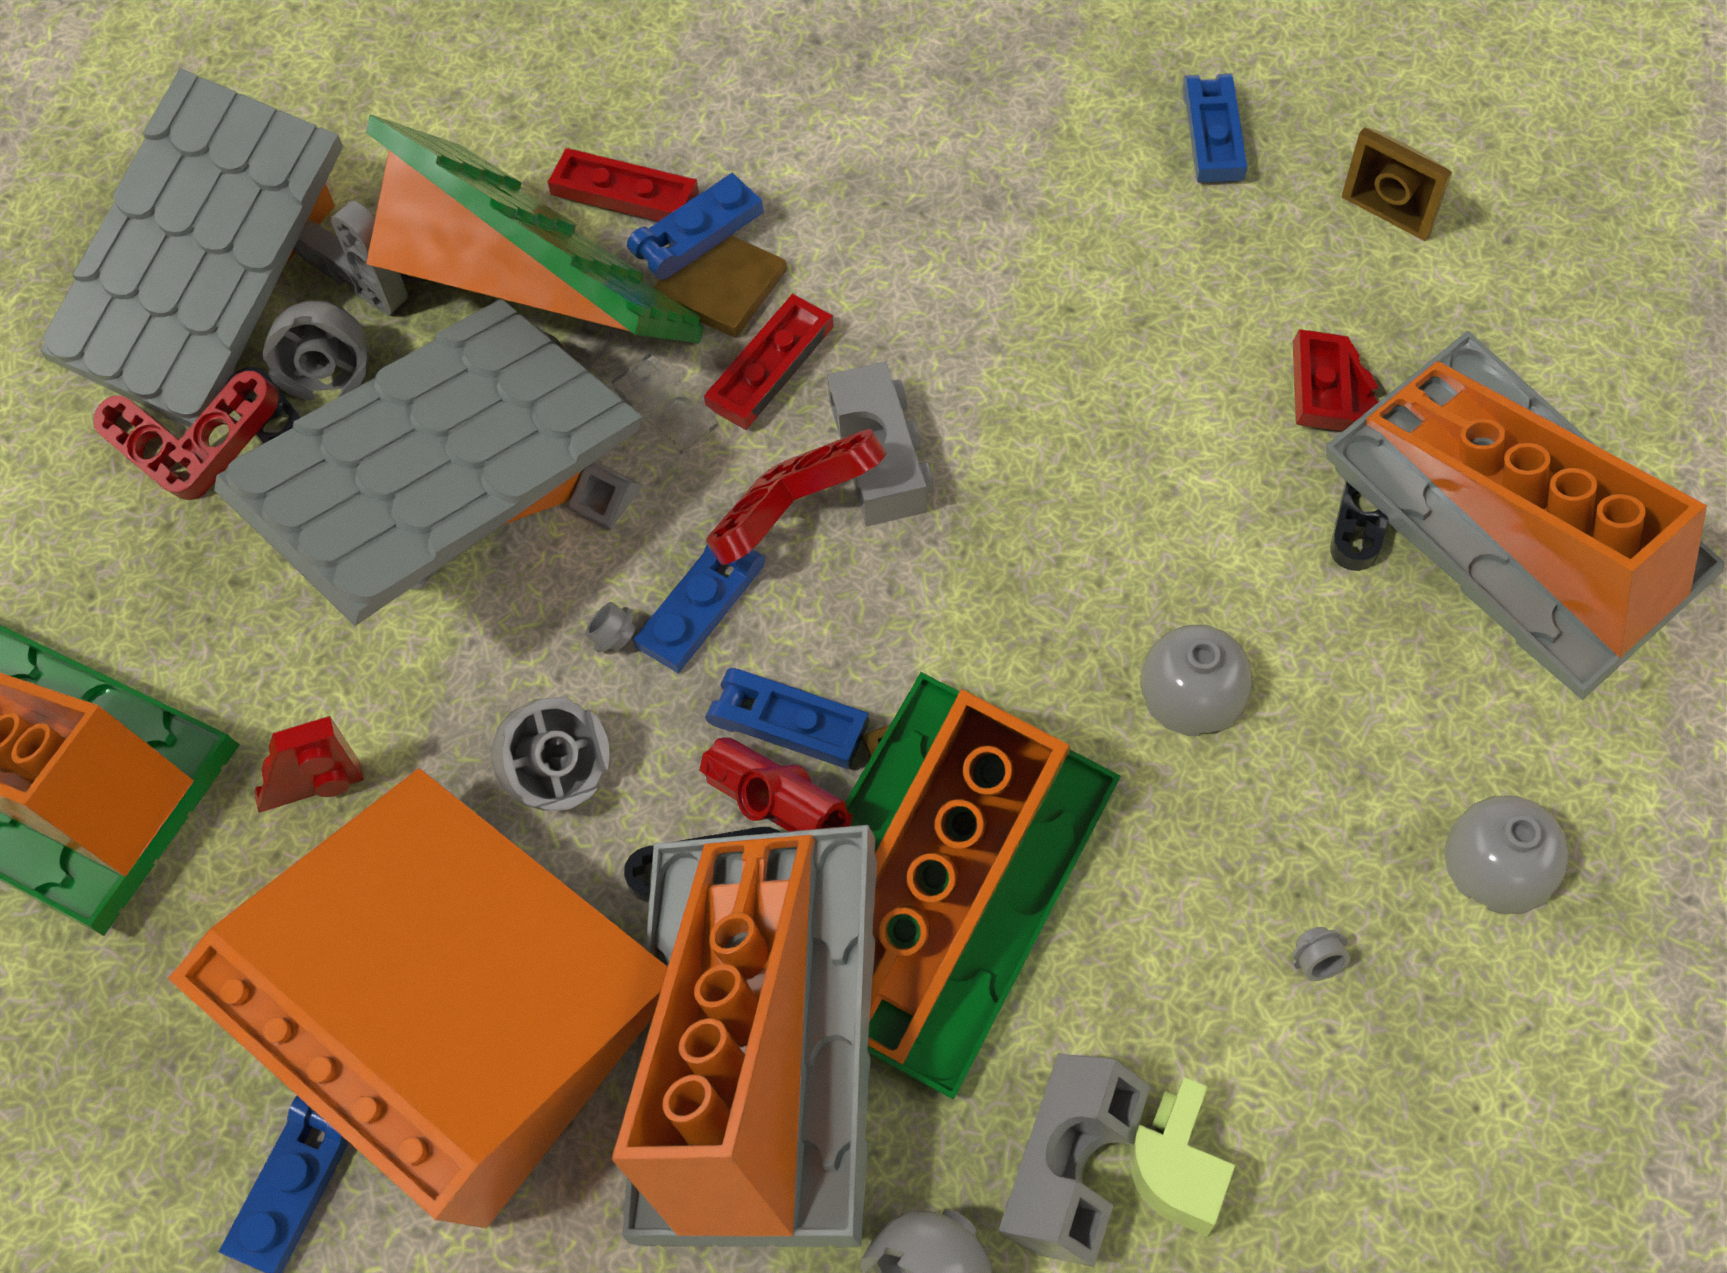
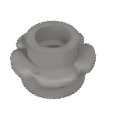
[585,602,635,652]
[1293,927,1350,981]

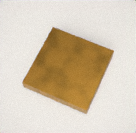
[654,235,787,338]

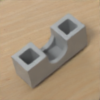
[827,361,934,527]
[998,1053,1151,1267]

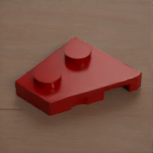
[1293,329,1379,431]
[254,716,364,813]

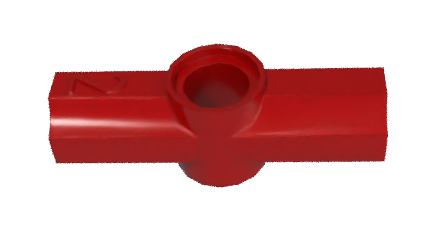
[699,737,853,832]

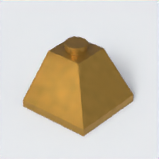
[1341,127,1452,241]

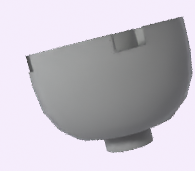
[263,300,368,401]
[1140,625,1252,736]
[491,697,610,811]
[1444,796,1570,914]
[860,1210,993,1273]

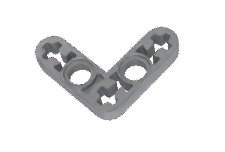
[294,201,408,316]

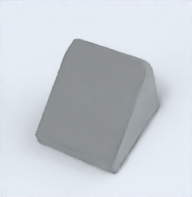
[567,462,643,530]

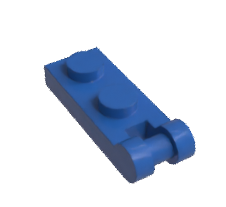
[1183,73,1247,183]
[627,173,764,280]
[633,544,765,674]
[705,668,869,770]
[218,1096,349,1273]

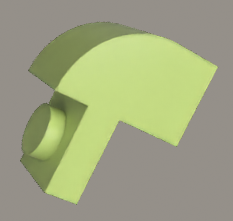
[1130,1077,1236,1236]

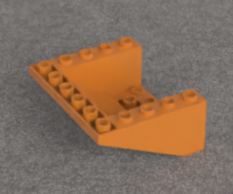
[168,768,668,1228]

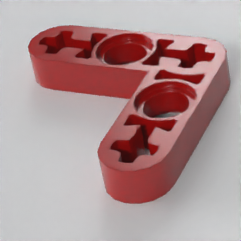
[93,371,279,500]
[706,429,887,565]

